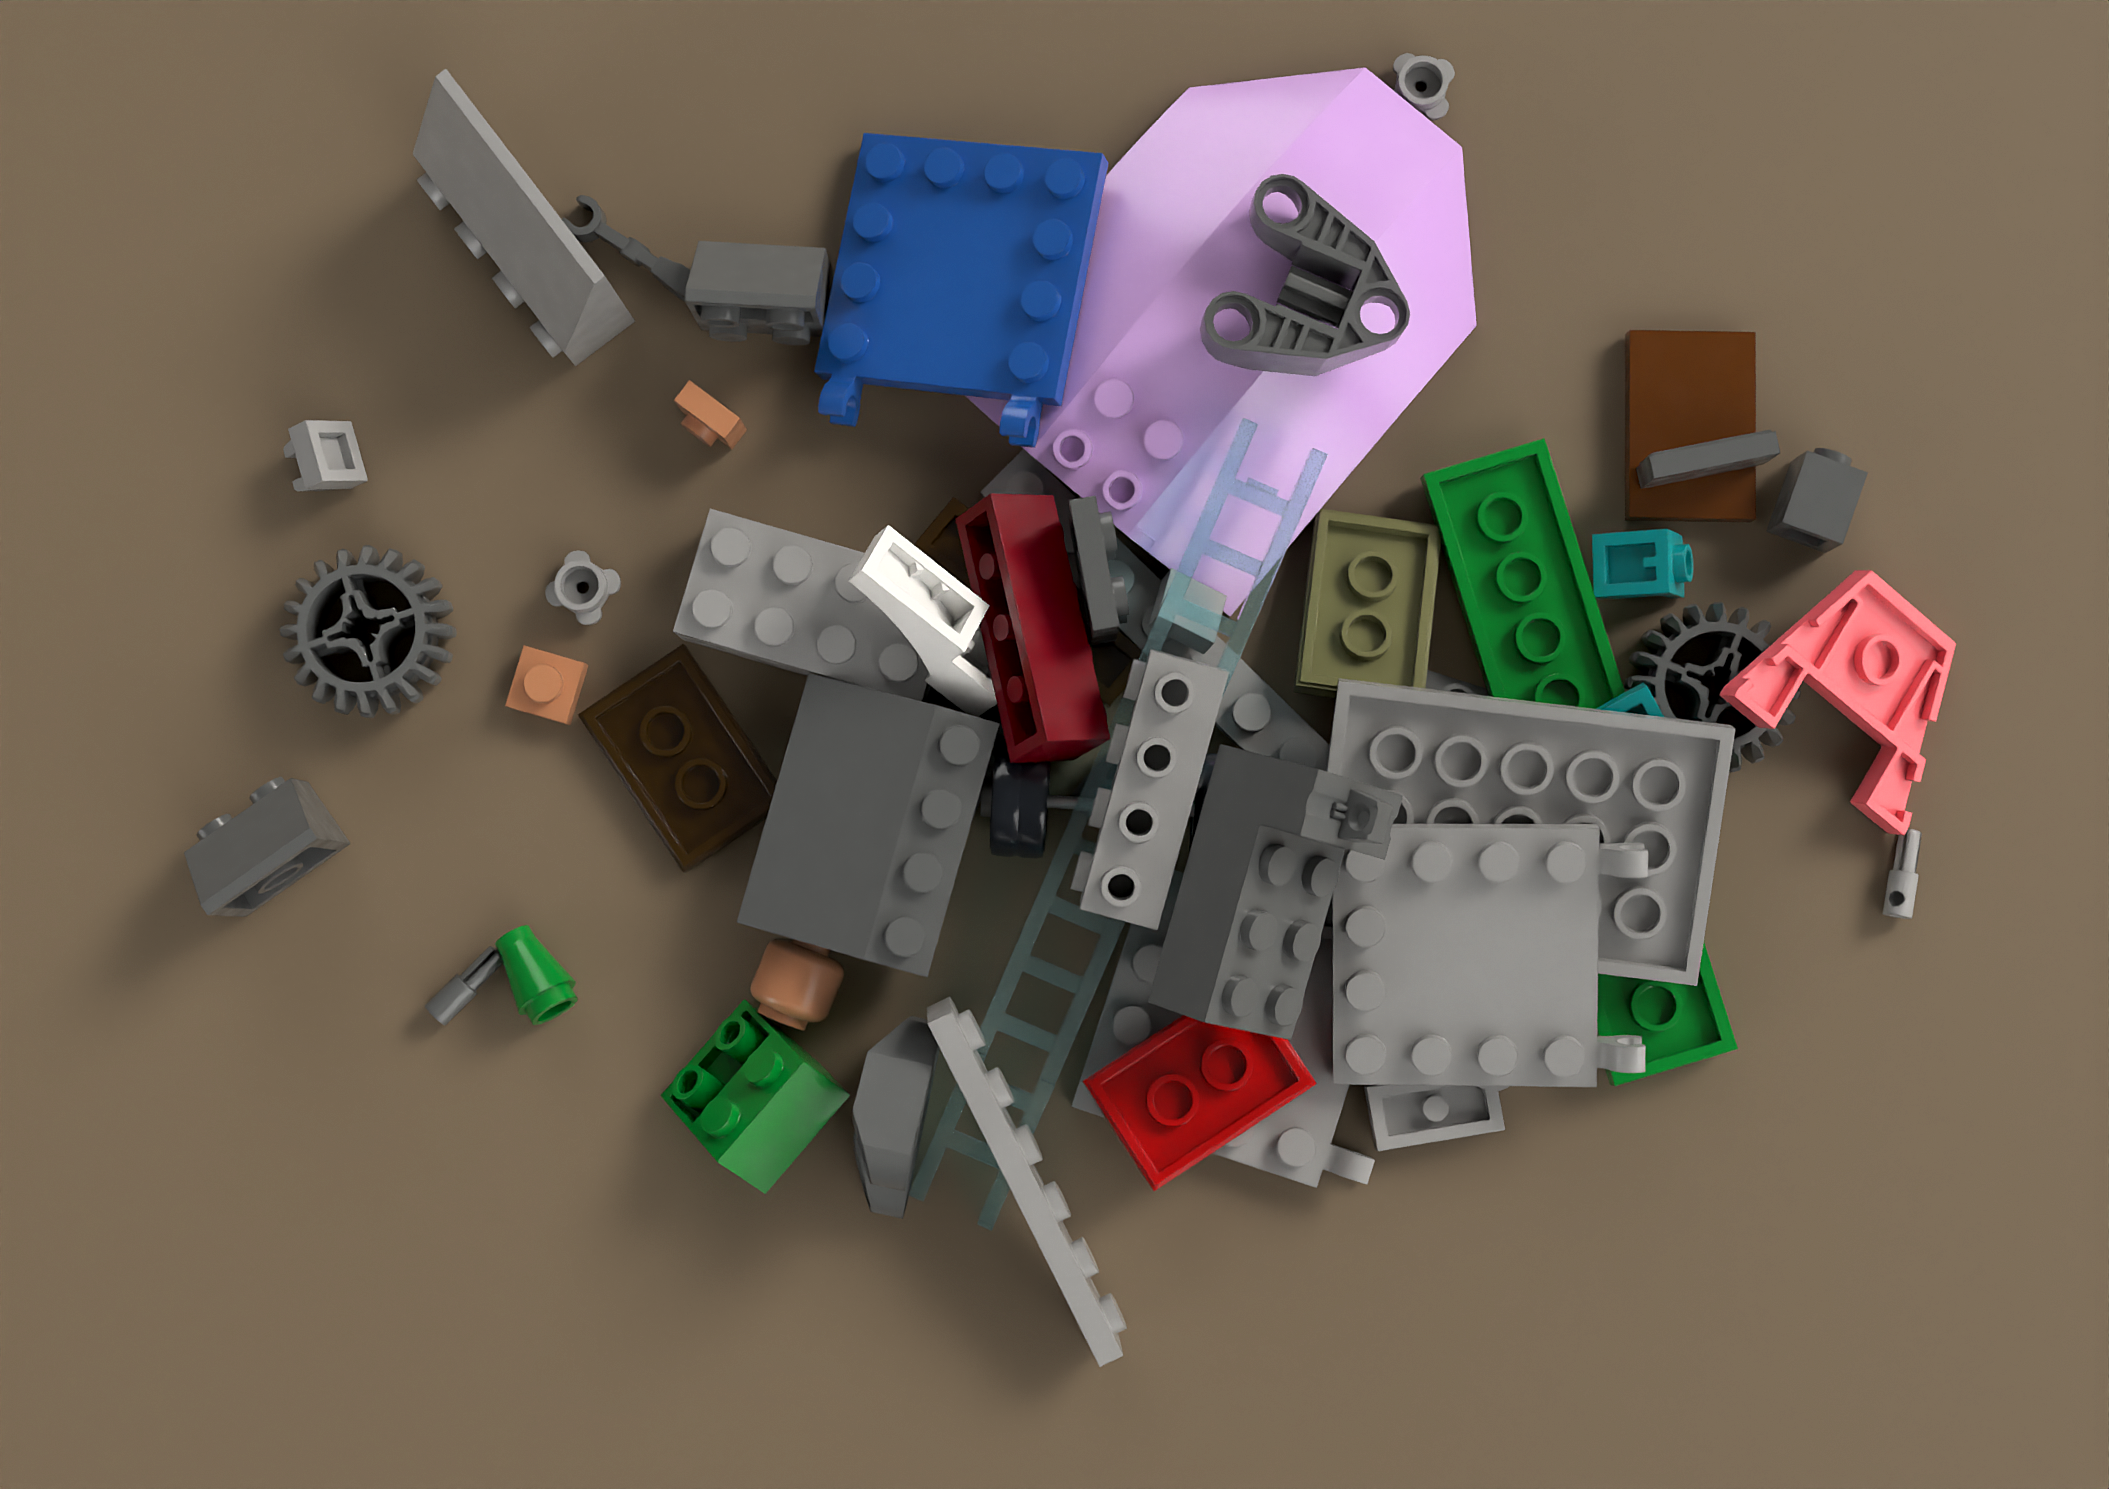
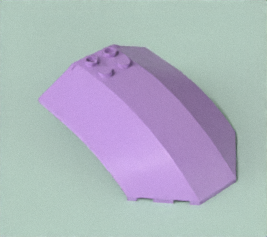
[966,68,1477,616]

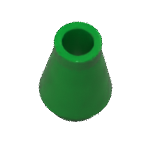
[495,925,578,1025]

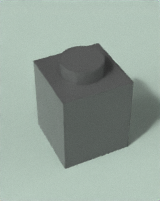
[1766,448,1868,553]

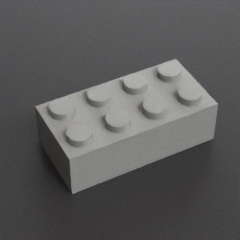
[673,508,932,703]

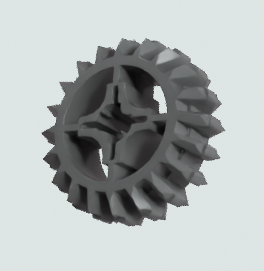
[279,545,457,718]
[1624,602,1801,773]

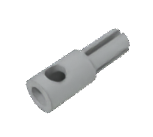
[1883,829,1922,919]

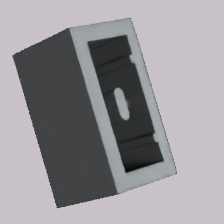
[685,241,831,345]

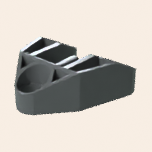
[1200,174,1410,376]
[852,1016,940,1219]

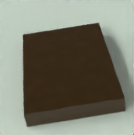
[578,644,777,873]

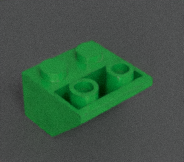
[660,999,850,1194]

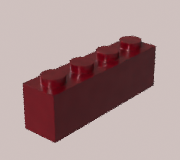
[956,493,1111,763]

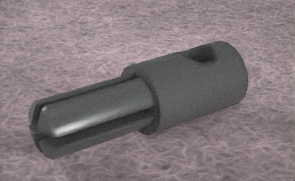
[425,946,504,1026]

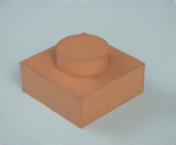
[674,380,747,449]
[505,645,589,725]

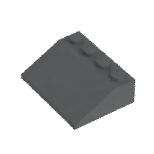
[737,673,1000,977]

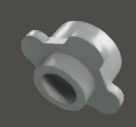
[1393,53,1455,121]
[545,550,621,625]

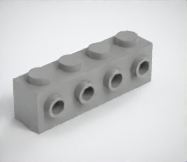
[1071,649,1229,930]

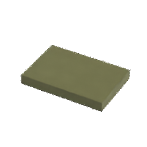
[1293,509,1441,698]

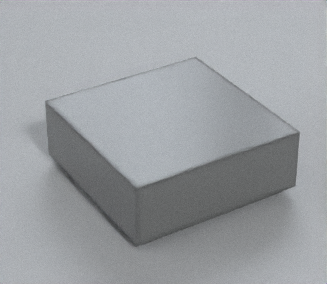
[1148,568,1227,654]

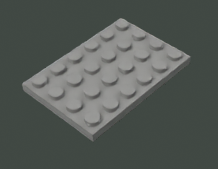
[1321,678,1735,986]

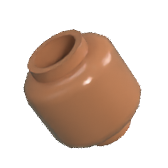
[750,938,844,1031]

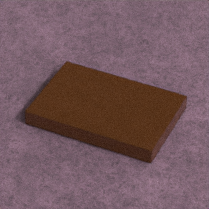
[1625,330,1756,523]

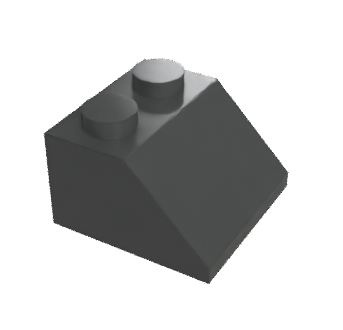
[184,777,351,917]

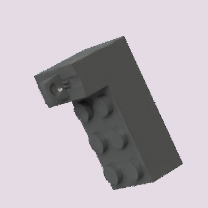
[1148,744,1403,1040]

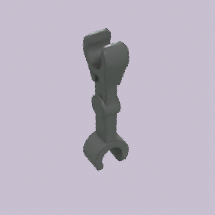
[562,195,690,302]

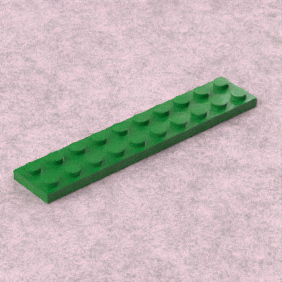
[1420,438,1738,1086]

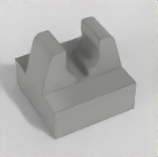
[283,420,368,491]

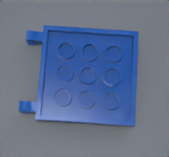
[814,133,1109,448]

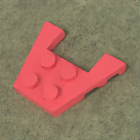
[1719,570,1956,835]

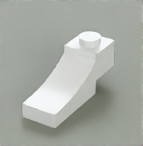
[849,525,997,717]

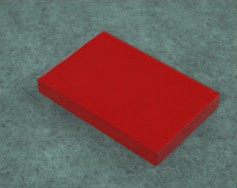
[1082,1015,1317,1192]

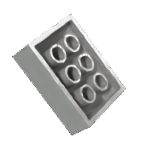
[413,69,635,366]

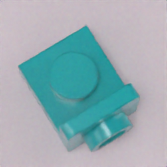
[1592,529,1693,600]

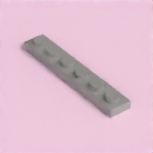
[927,997,1127,1367]

